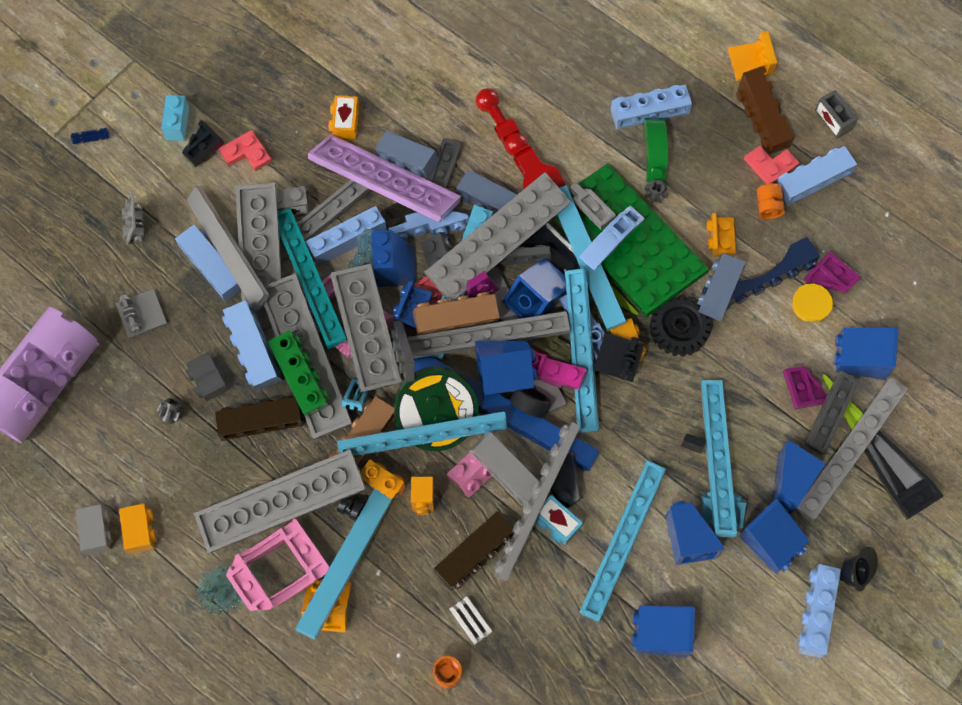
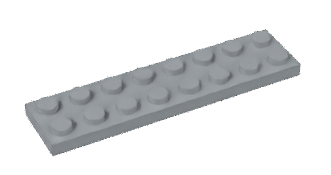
[425,172,571,302]
[235,183,282,341]
[263,274,353,439]
[194,449,367,553]

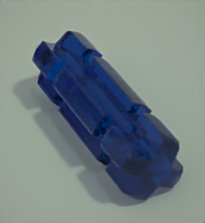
[71,128,110,144]

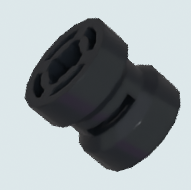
[337,496,366,522]

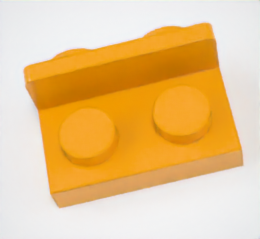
[706,213,736,257]

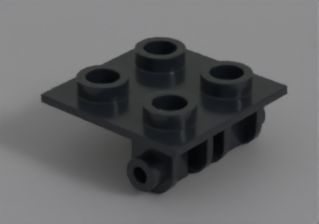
[593,332,644,382]

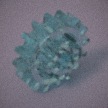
[195,567,242,615]

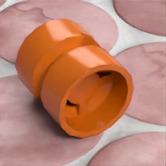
[756,184,785,220]
[433,656,462,689]

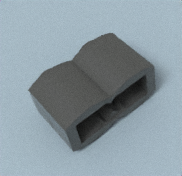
[185,352,228,402]

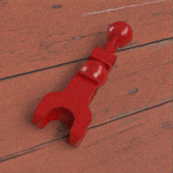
[475,88,565,190]

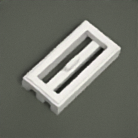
[449,596,492,645]

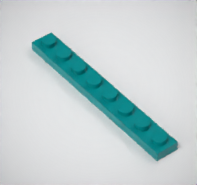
[278,207,347,349]

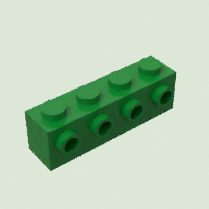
[268,330,330,417]

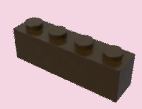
[215,396,303,441]
[434,511,514,591]

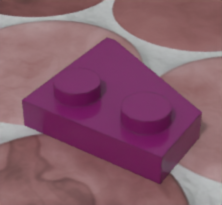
[803,251,861,294]
[465,271,500,298]
[783,366,827,410]

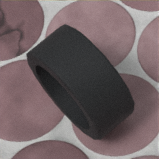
[510,388,551,418]

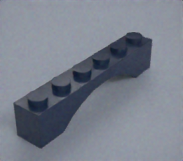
[702,237,820,310]

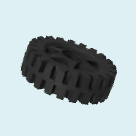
[650,295,711,357]

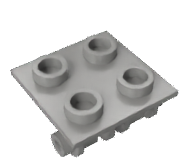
[122,192,144,245]
[116,289,167,338]

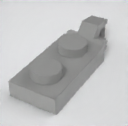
[570,183,616,230]

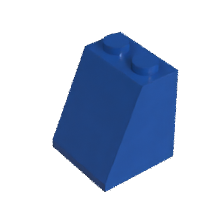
[372,230,416,287]
[502,258,567,319]
[833,327,899,380]
[475,340,537,395]
[772,440,825,515]
[739,499,809,574]
[665,501,724,565]
[631,606,695,658]

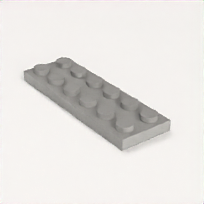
[330,264,401,393]

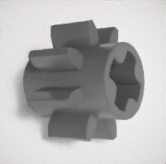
[644,179,668,204]
[157,398,185,424]

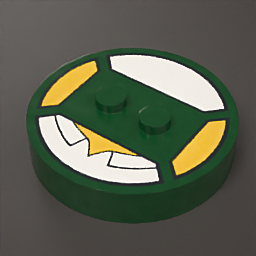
[393,366,478,451]

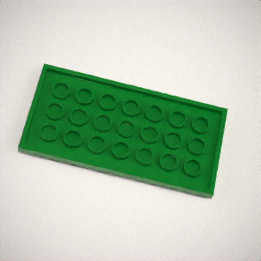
[554,163,709,318]

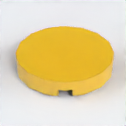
[792,283,833,323]

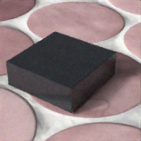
[681,434,706,454]

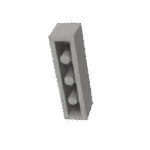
[469,432,541,507]

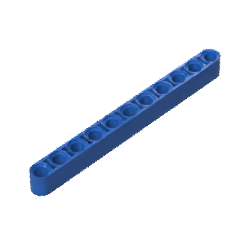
[396,356,600,471]

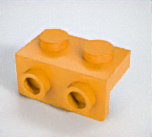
[360,459,406,500]

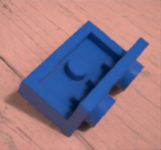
[393,281,432,330]

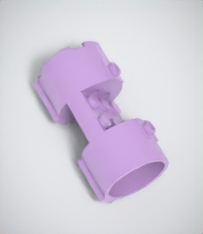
[0,307,99,444]

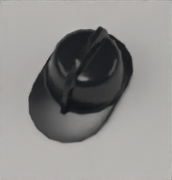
[839,547,878,592]

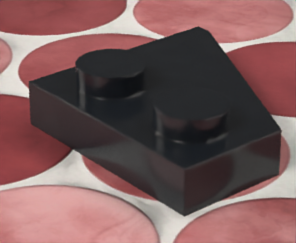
[182,120,225,168]
[541,452,583,509]

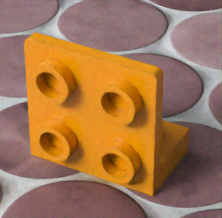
[728,31,777,81]
[301,580,351,632]

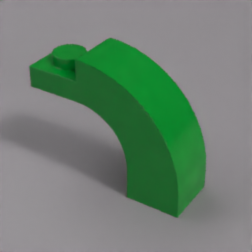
[643,118,668,182]

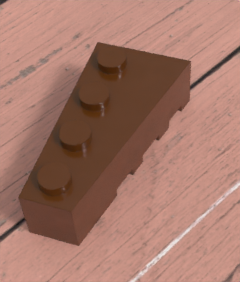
[736,65,794,155]

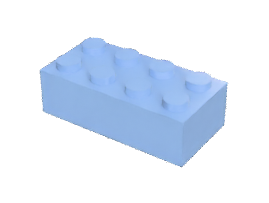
[222,300,283,390]

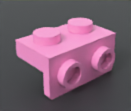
[446,453,492,497]

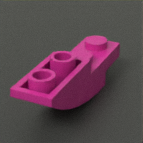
[532,352,587,390]

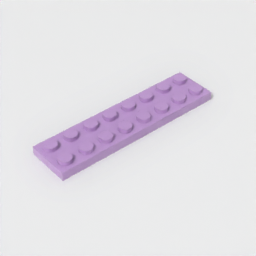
[308,134,461,223]

